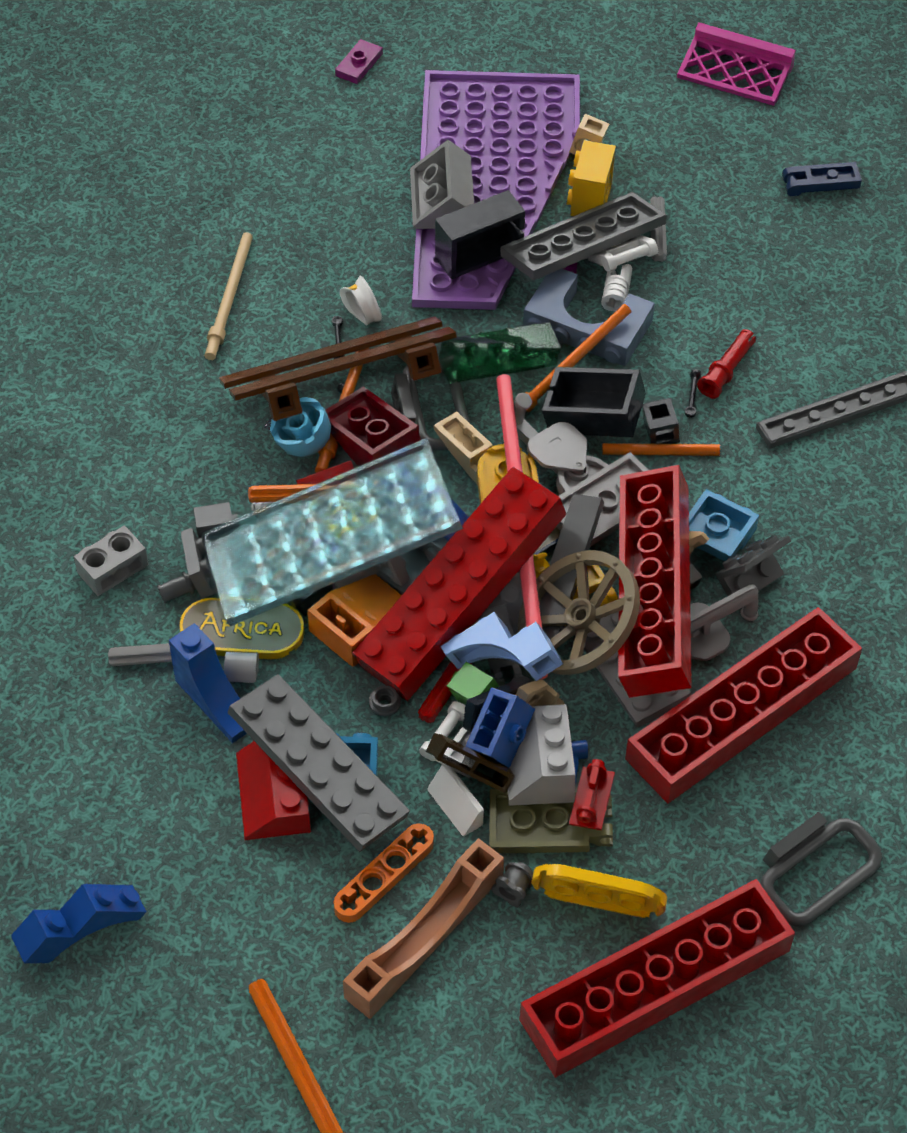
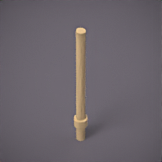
[204,232,253,360]

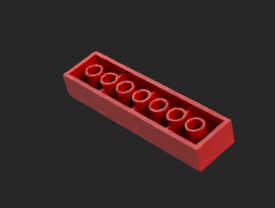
[618,465,692,698]
[352,467,567,702]
[625,607,862,804]
[519,879,795,1078]

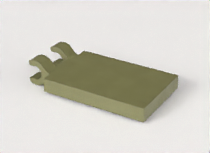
[489,787,613,853]

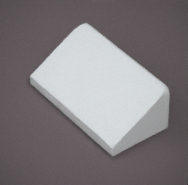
[428,764,484,836]

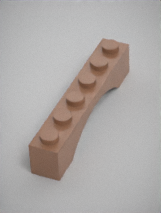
[343,838,504,1019]

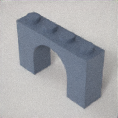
[523,269,655,366]

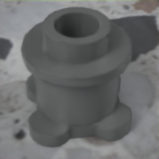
[491,862,533,908]

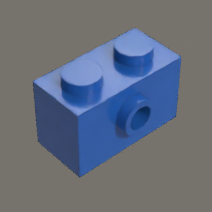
[466,687,535,768]

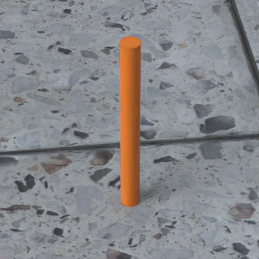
[602,443,720,456]

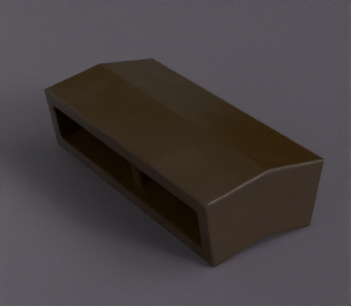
[426,733,515,793]

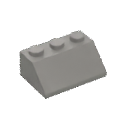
[410,140,474,229]
[507,704,575,806]

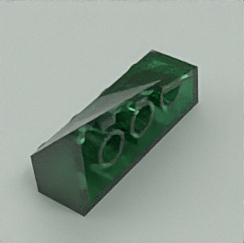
[439,322,561,384]

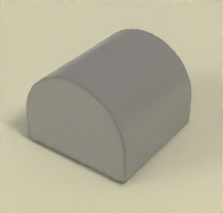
[224,652,259,683]

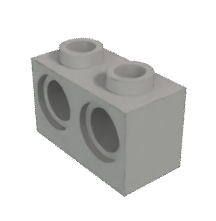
[74,525,149,596]

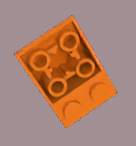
[307,574,401,667]

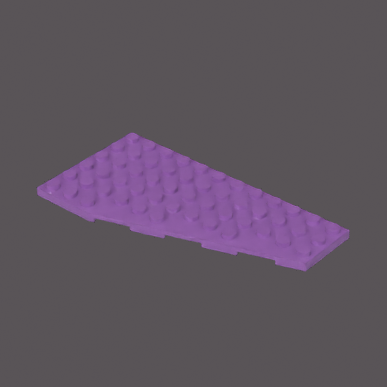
[412,70,580,310]

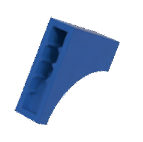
[168,623,247,743]

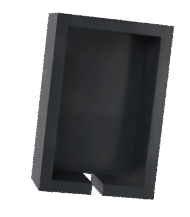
[435,190,525,280]
[542,367,646,438]

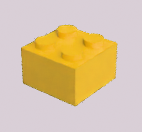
[567,140,616,216]

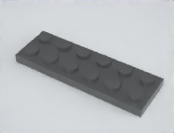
[501,192,666,280]
[228,674,410,852]

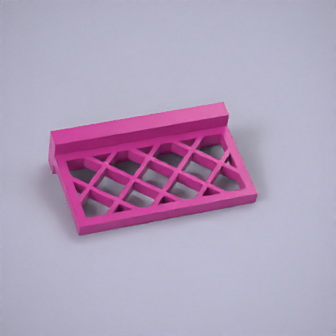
[677,22,796,106]

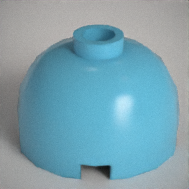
[270,397,331,457]

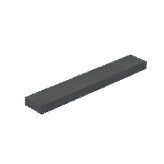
[756,371,907,449]
[539,493,604,651]

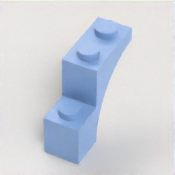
[441,612,563,681]

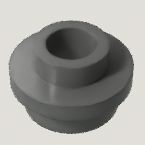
[369,685,401,717]

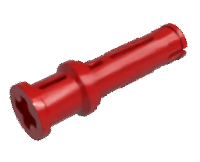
[697,329,756,399]

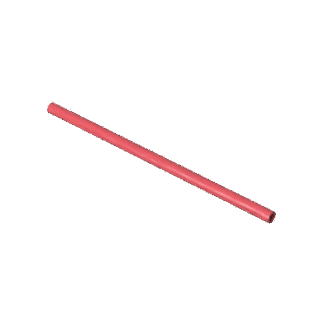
[496,374,548,680]

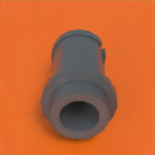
[157,571,196,603]

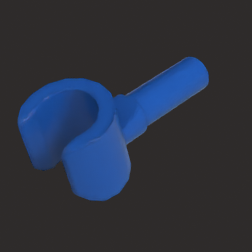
[571,740,588,785]

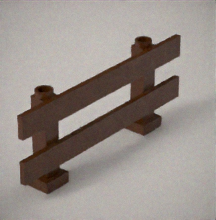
[219,316,457,421]

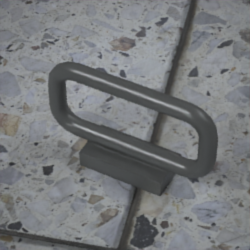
[391,360,470,450]
[760,812,882,926]

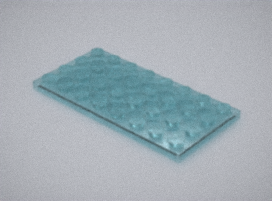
[202,438,463,626]

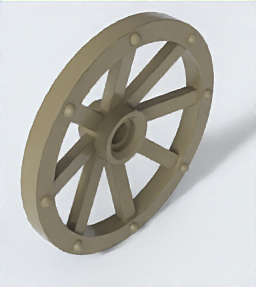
[518,550,640,675]

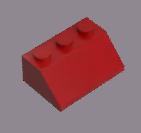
[236,741,311,840]

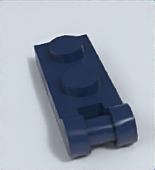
[782,162,862,196]

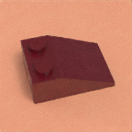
[326,386,422,481]

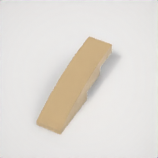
[434,411,493,485]

